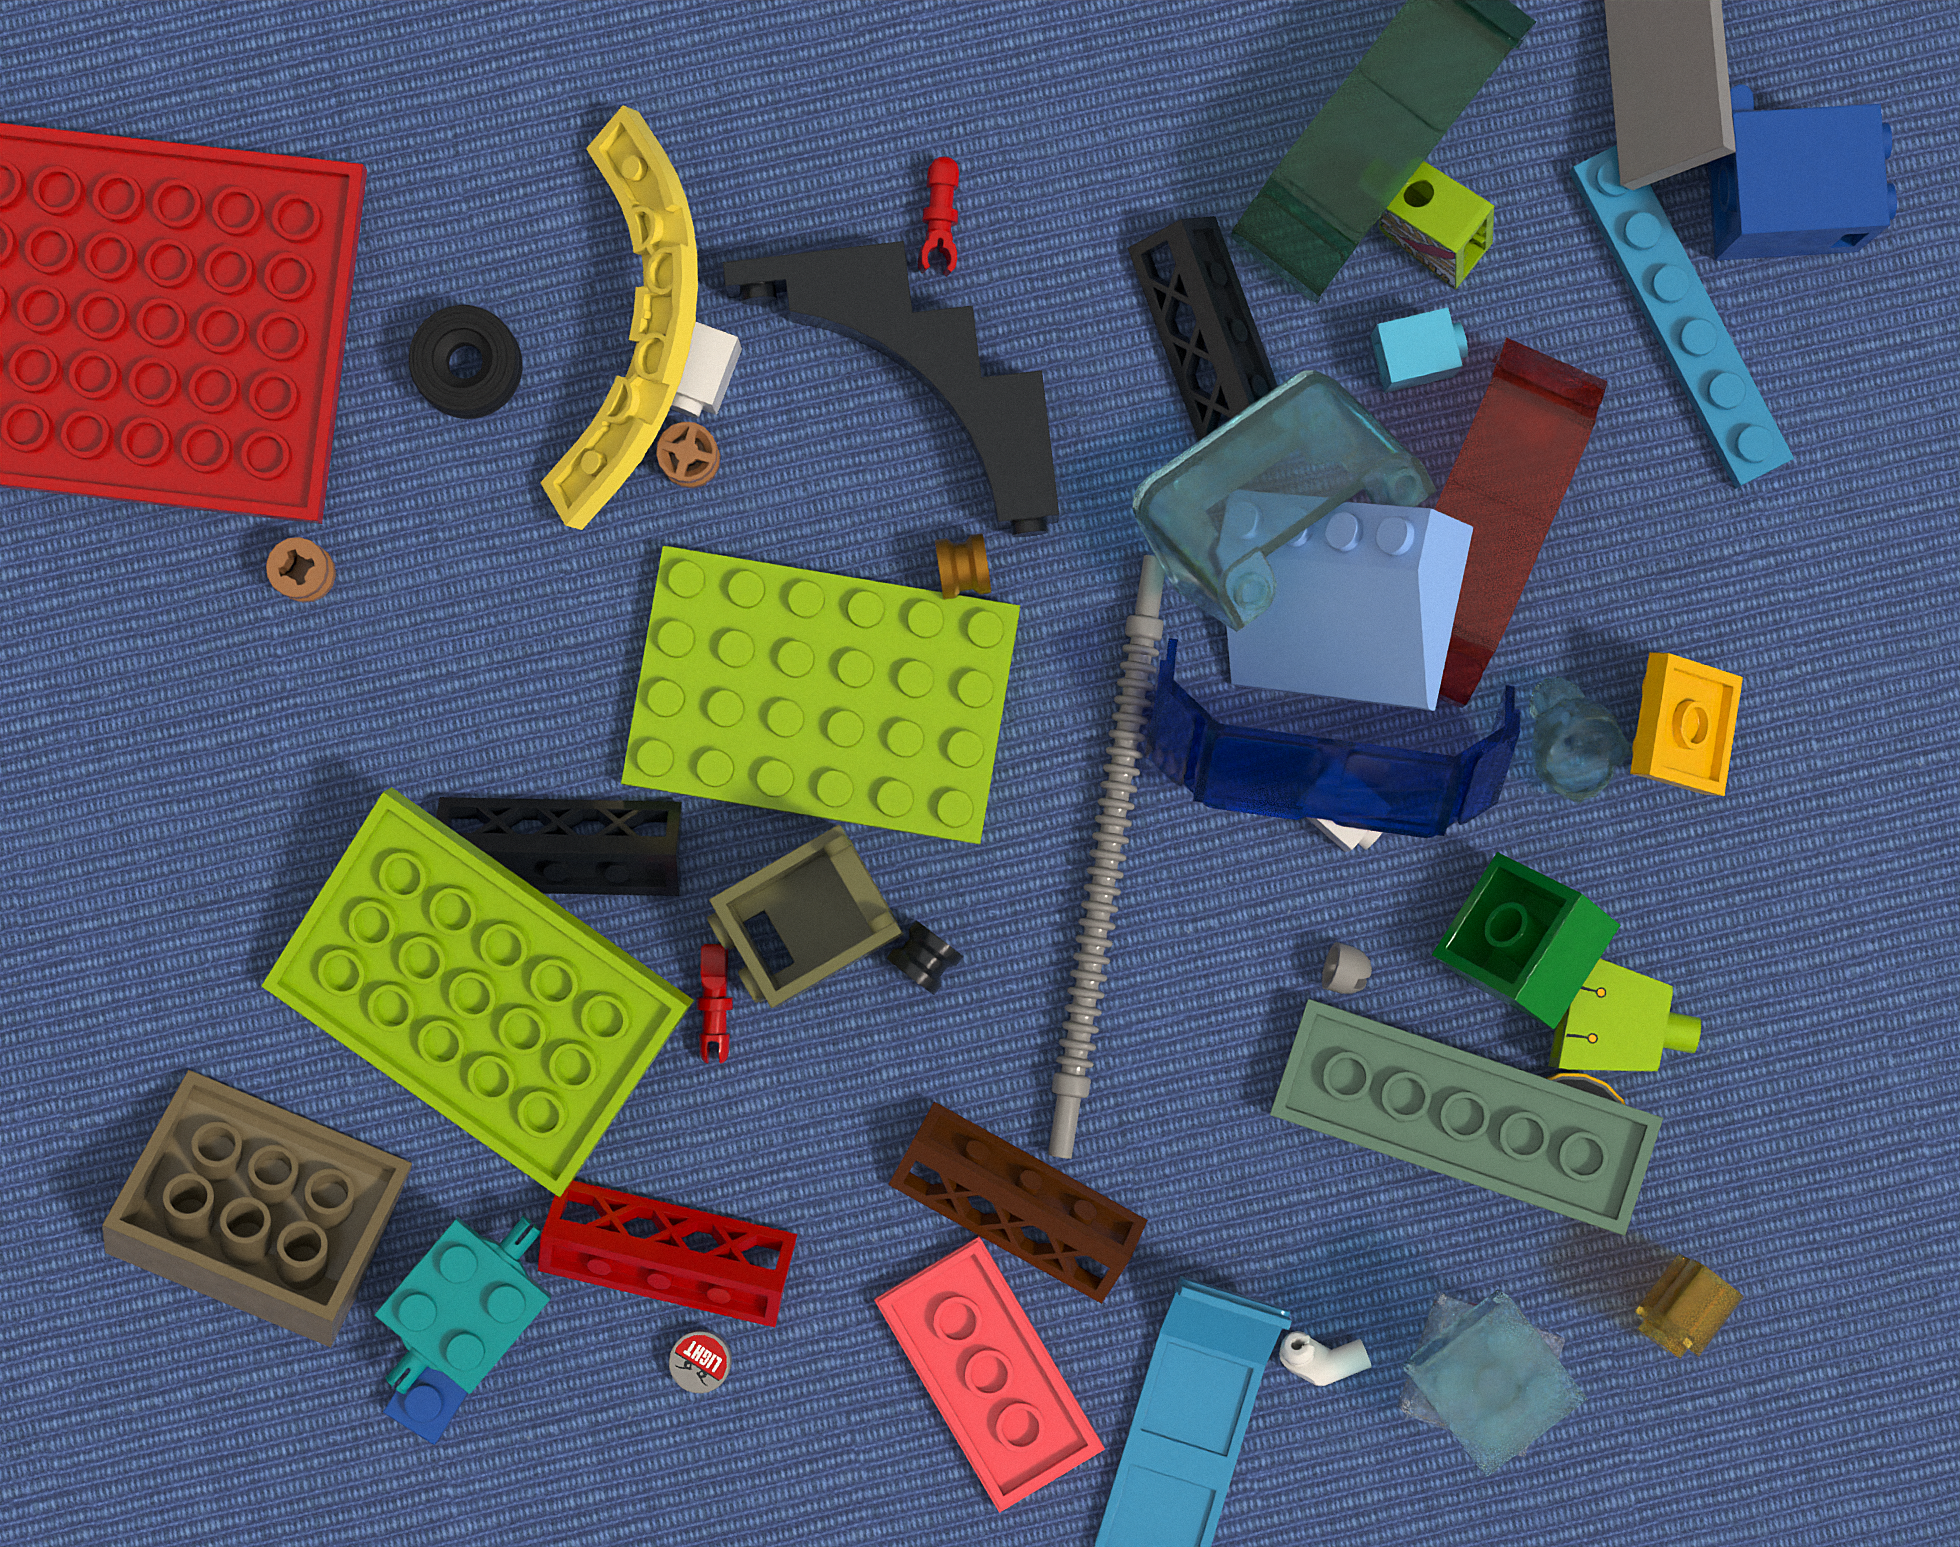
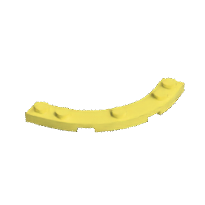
[540,105,698,530]

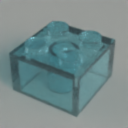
[1399,1289,1588,1477]

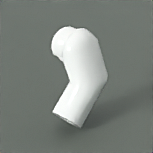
[1279,1331,1372,1386]

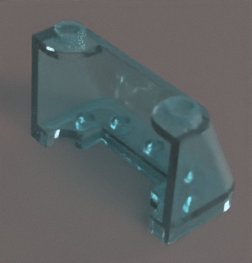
[1132,370,1437,632]

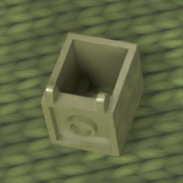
[707,825,904,1008]

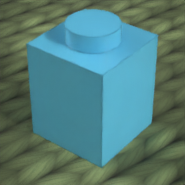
[1370,308,1468,393]

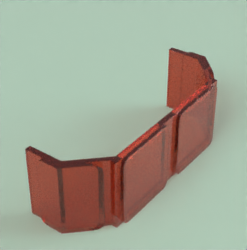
[1434,337,1607,708]

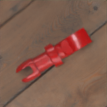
[917,156,959,277]
[696,944,733,1064]

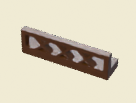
[888,1101,1148,1304]

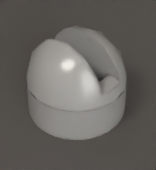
[1322,942,1372,994]

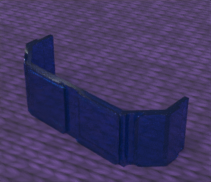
[1145,638,1520,838]

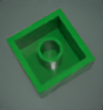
[1432,852,1621,1030]

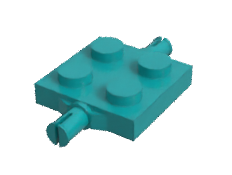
[374,1215,552,1394]

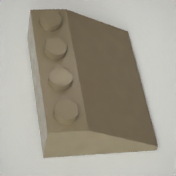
[102,1069,412,1348]

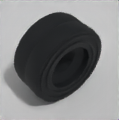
[409,305,523,419]

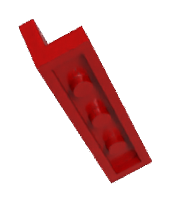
[538,1180,798,1328]

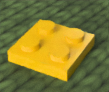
[1630,652,1743,796]

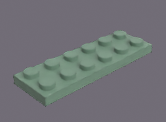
[1270,999,1663,1236]

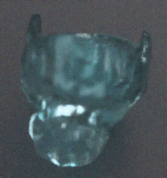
[1529,676,1632,804]

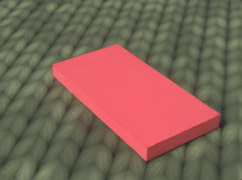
[874,1236,1105,1513]

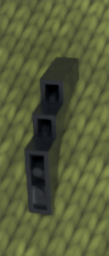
[723,241,1059,537]

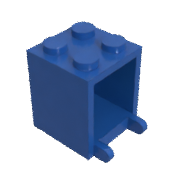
[1708,85,1897,261]

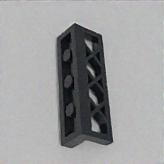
[1127,216,1298,472]
[436,797,683,896]

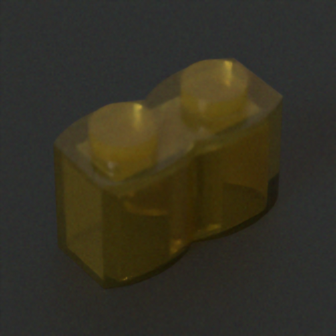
[1634,1253,1744,1359]

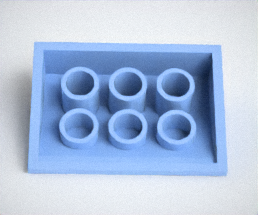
[1220,493,1473,711]

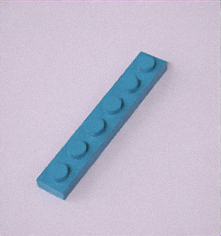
[1569,145,1794,489]

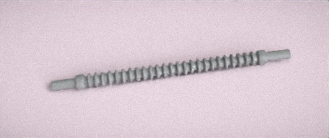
[1048,555,1167,1159]

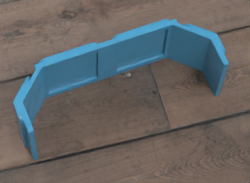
[1094,1276,1292,1547]

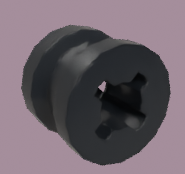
[886,920,964,995]

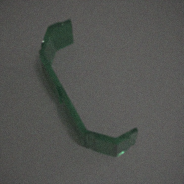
[1231,0,1536,304]

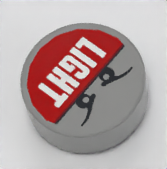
[669,1329,732,1393]

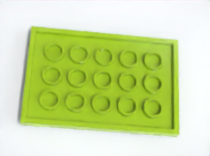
[621,546,1020,845]
[261,787,694,1198]

